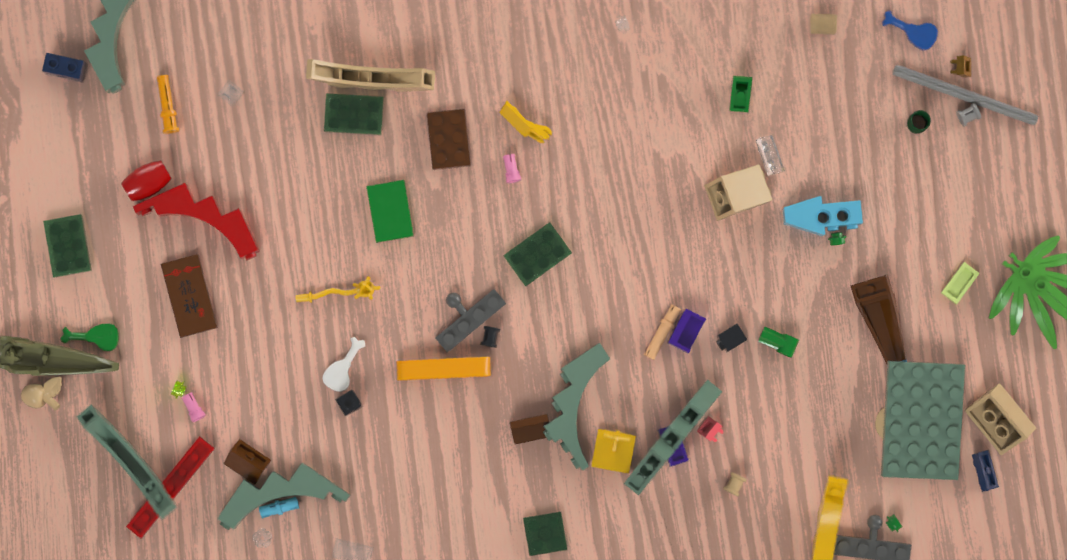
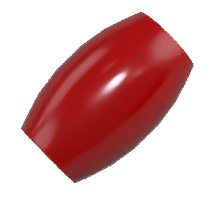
[121,160,172,201]

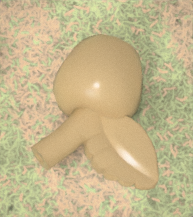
[21,377,62,411]

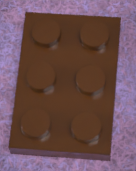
[427,109,471,170]

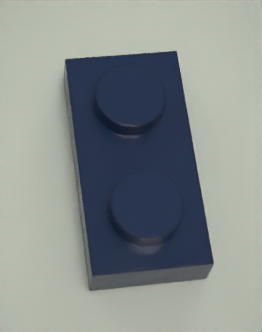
[972,450,999,492]

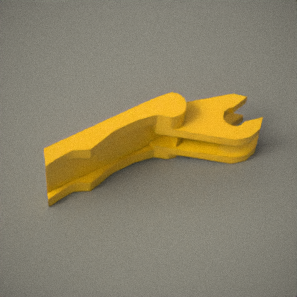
[499,100,552,144]

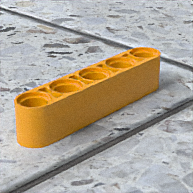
[396,357,491,381]

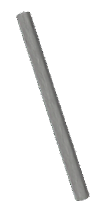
[893,65,1038,125]

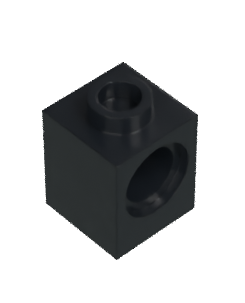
[716,323,747,353]
[335,390,363,417]

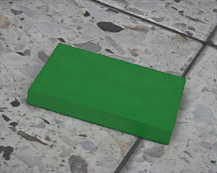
[366,180,414,243]

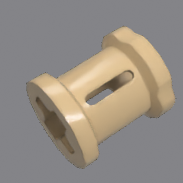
[723,472,747,497]

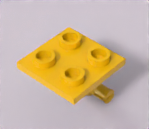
[591,429,636,474]

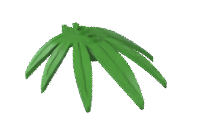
[988,236,1067,349]

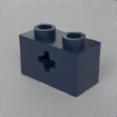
[42,53,88,83]

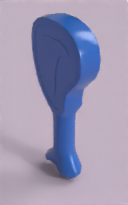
[882,11,938,51]

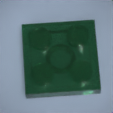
[523,512,567,556]

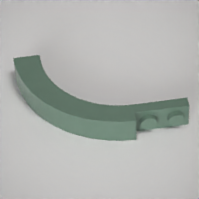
[77,405,177,520]

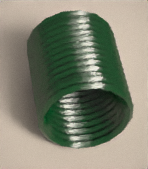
[907,110,931,134]

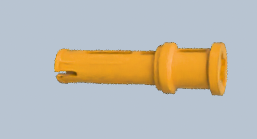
[156,75,180,134]

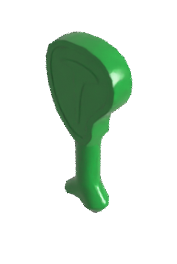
[60,324,119,352]

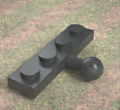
[435,289,506,353]
[834,515,912,560]

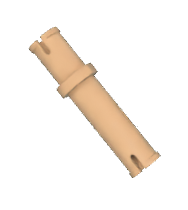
[644,304,681,360]

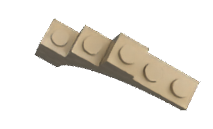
[306,59,435,92]

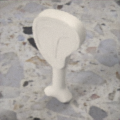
[322,337,365,392]

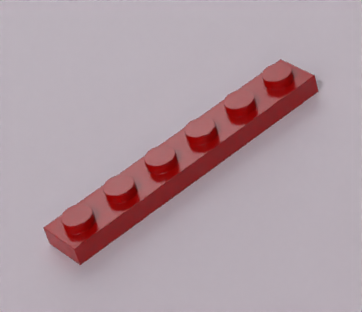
[126,436,215,539]

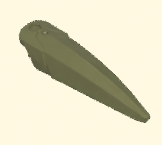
[0,336,119,376]

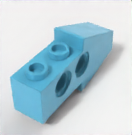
[782,196,863,236]

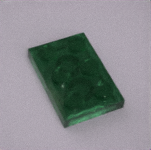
[324,93,384,136]
[43,214,92,278]
[503,222,572,287]

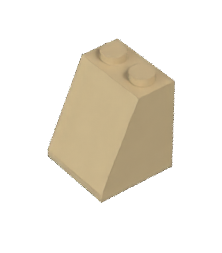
[704,165,772,221]

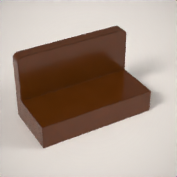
[510,414,549,444]
[224,439,271,484]

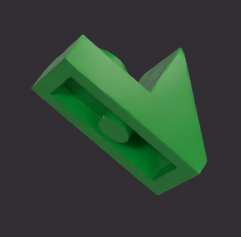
[729,76,752,112]

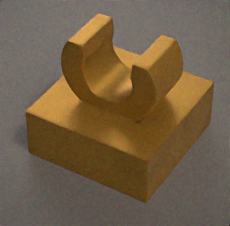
[950,55,971,77]

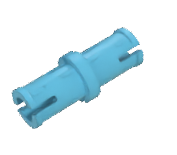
[259,497,299,518]

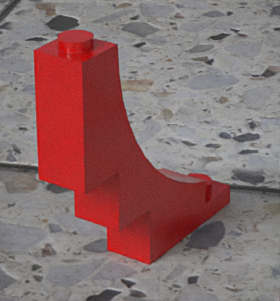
[132,183,260,261]

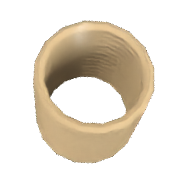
[810,13,837,35]

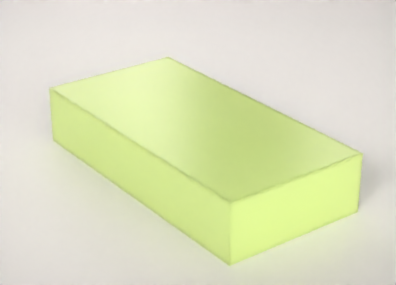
[941,262,980,304]

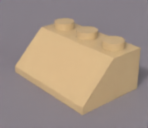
[964,383,1036,455]

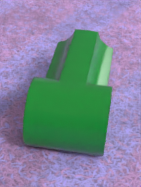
[758,327,799,358]

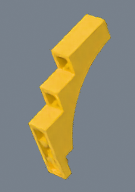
[812,476,848,560]

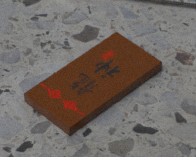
[161,254,218,338]

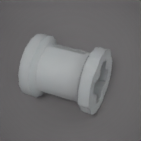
[956,103,981,127]

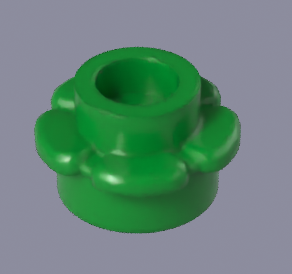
[828,232,847,246]
[885,514,903,532]

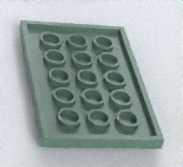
[881,361,965,480]

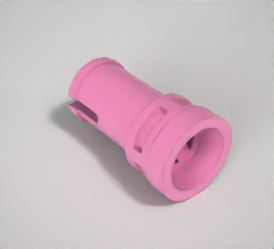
[503,154,521,183]
[181,392,206,423]

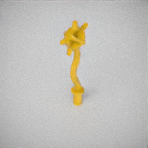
[295,276,380,303]

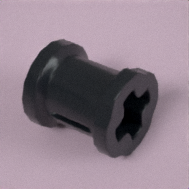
[480,326,500,348]

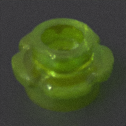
[171,381,186,399]

